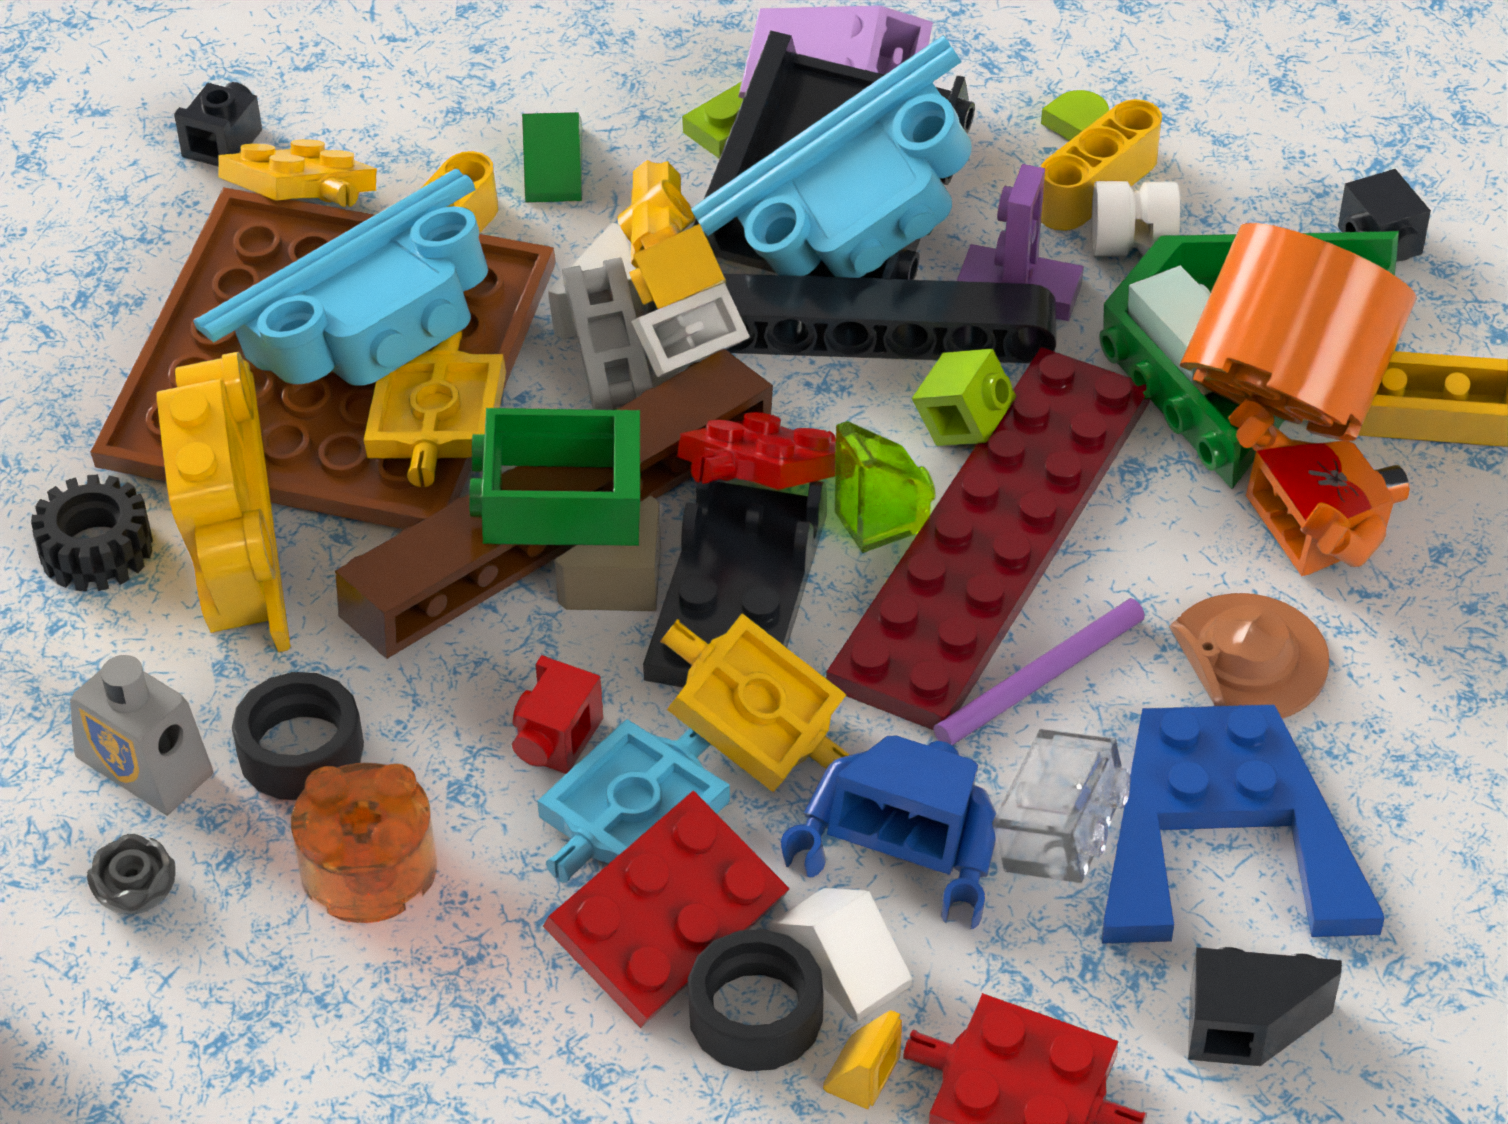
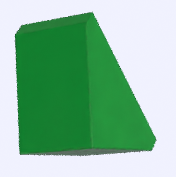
[522,112,582,203]

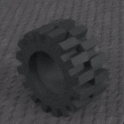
[31,474,153,592]

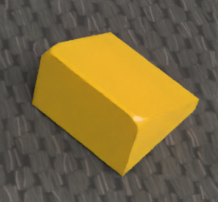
[823,1010,902,1109]

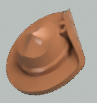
[1169,593,1329,719]

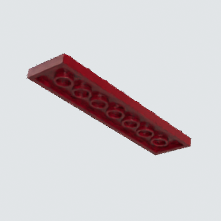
[826,347,1150,730]

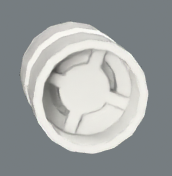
[1092,181,1180,257]

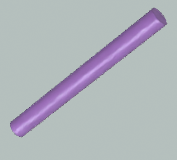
[934,598,1145,746]

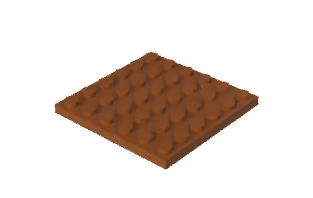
[90,187,556,529]

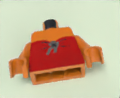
[1228,397,1410,576]

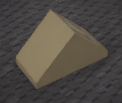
[555,495,661,611]

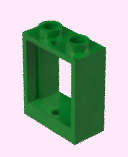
[469,408,640,546]

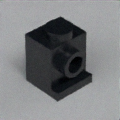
[174,82,262,167]

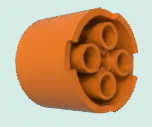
[1179,223,1417,441]

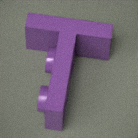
[957,164,1084,321]

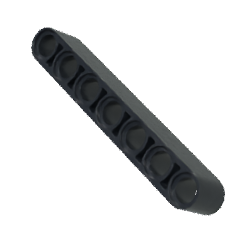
[647,273,1056,364]

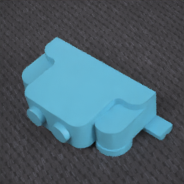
[691,35,972,278]
[193,169,488,385]

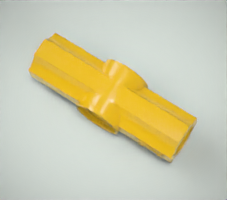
[617,160,696,269]

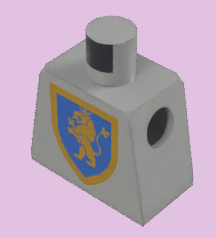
[70,655,214,816]

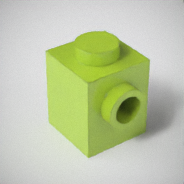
[911,349,1017,446]

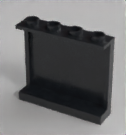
[693,30,975,280]

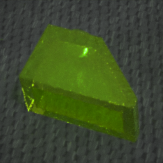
[835,421,936,553]

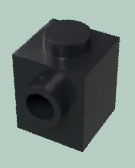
[1338,169,1431,262]

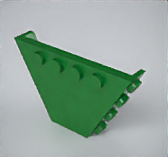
[1099,231,1399,489]

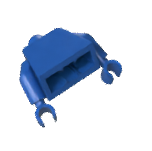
[781,735,999,929]

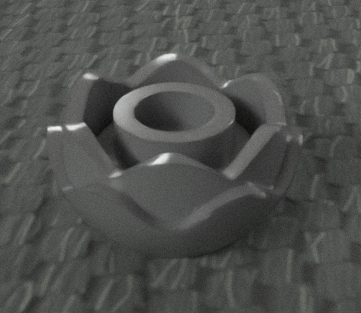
[87,834,176,914]

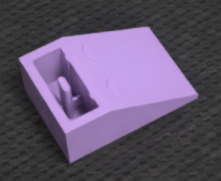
[738,5,933,98]

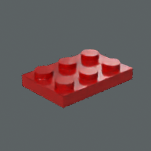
[543,790,790,1028]

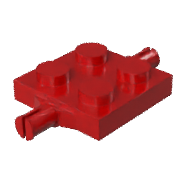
[677,412,854,490]
[903,993,1147,1124]

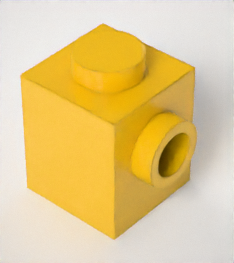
[629,224,727,309]

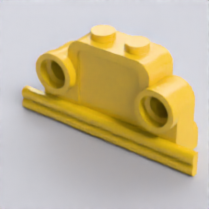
[157,352,291,652]

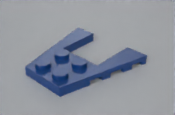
[1101,704,1385,944]

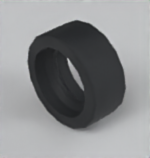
[232,672,364,800]
[688,929,824,1071]

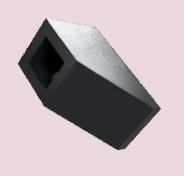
[1188,947,1342,1066]

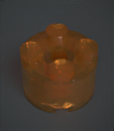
[291,763,437,923]

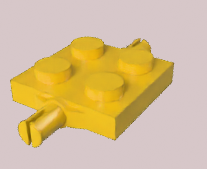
[218,139,377,208]
[363,331,506,487]
[660,614,850,792]

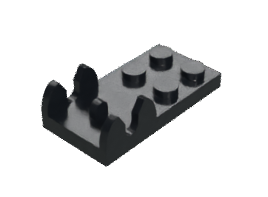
[643,480,827,687]

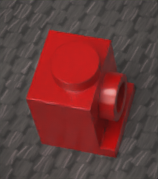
[512,655,604,774]

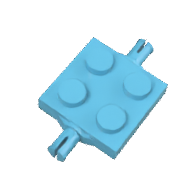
[537,719,730,883]

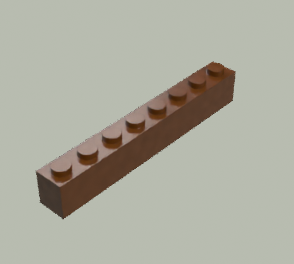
[335,348,773,659]

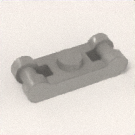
[562,257,653,410]

